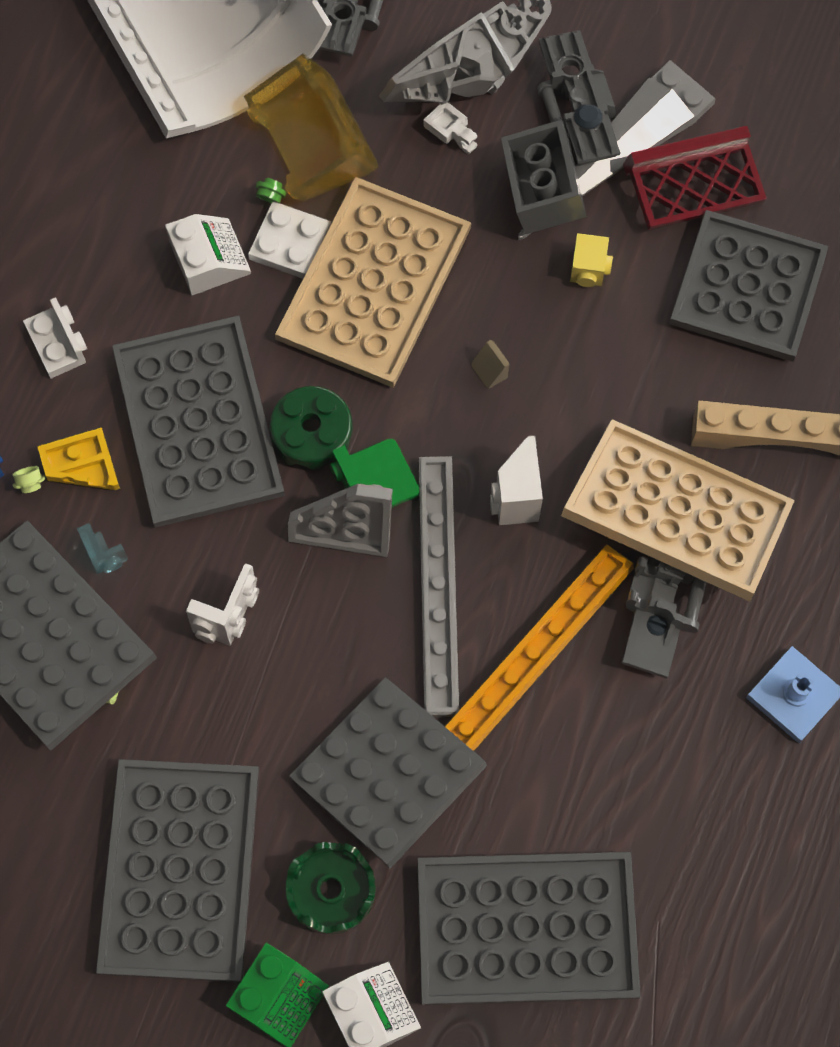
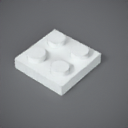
[248,201,331,278]

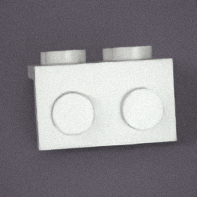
[186,564,259,646]

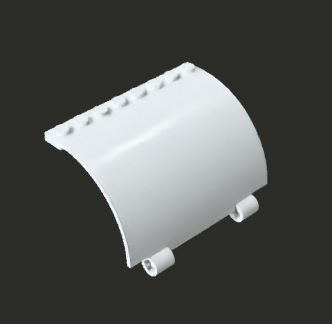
[88,0,332,138]

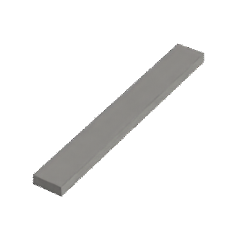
[419,456,459,718]

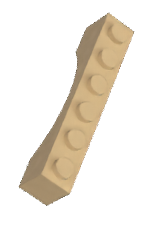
[691,401,840,456]

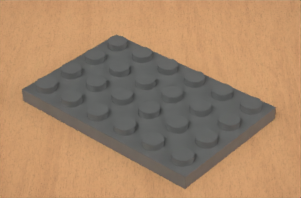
[112,316,285,528]
[0,520,157,751]
[96,759,260,983]
[418,852,641,1005]

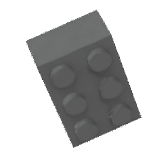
[501,120,587,235]

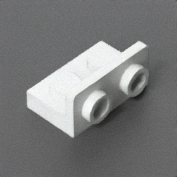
[23,297,87,379]

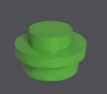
[255,178,287,203]

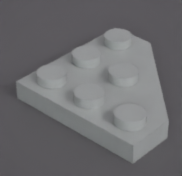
[288,484,393,557]

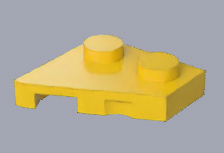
[37,428,120,490]

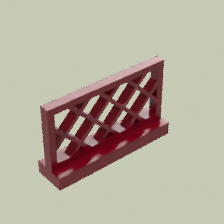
[623,126,767,230]

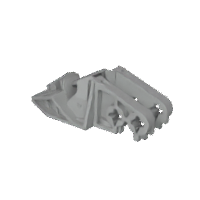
[379,0,552,105]

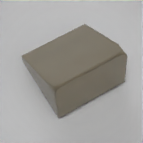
[471,340,509,388]

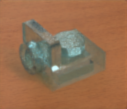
[77,523,128,574]

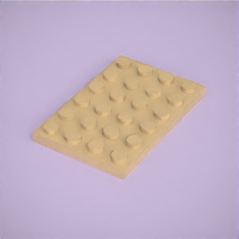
[275,177,471,388]
[561,419,795,601]

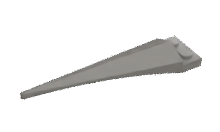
[518,60,715,240]

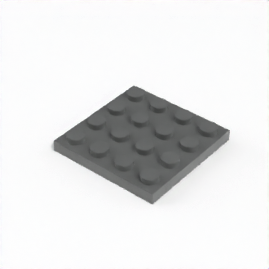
[669,210,829,362]
[289,677,487,869]

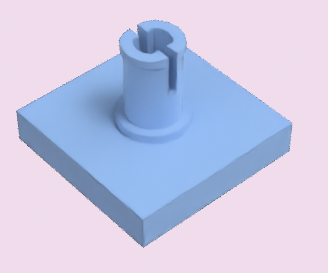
[746,646,840,743]

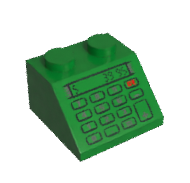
[226,942,329,1047]

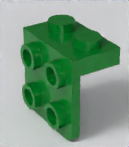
[330,438,420,508]

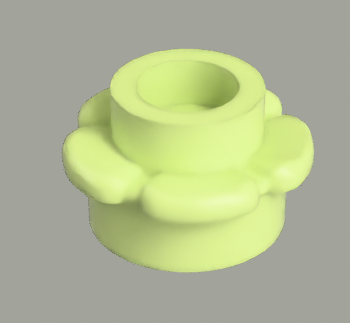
[13,466,45,493]

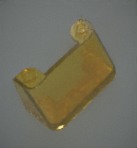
[244,53,379,201]

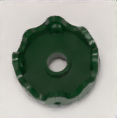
[270,386,353,470]
[286,842,376,935]

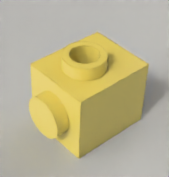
[570,233,613,287]

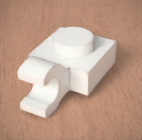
[423,102,478,154]

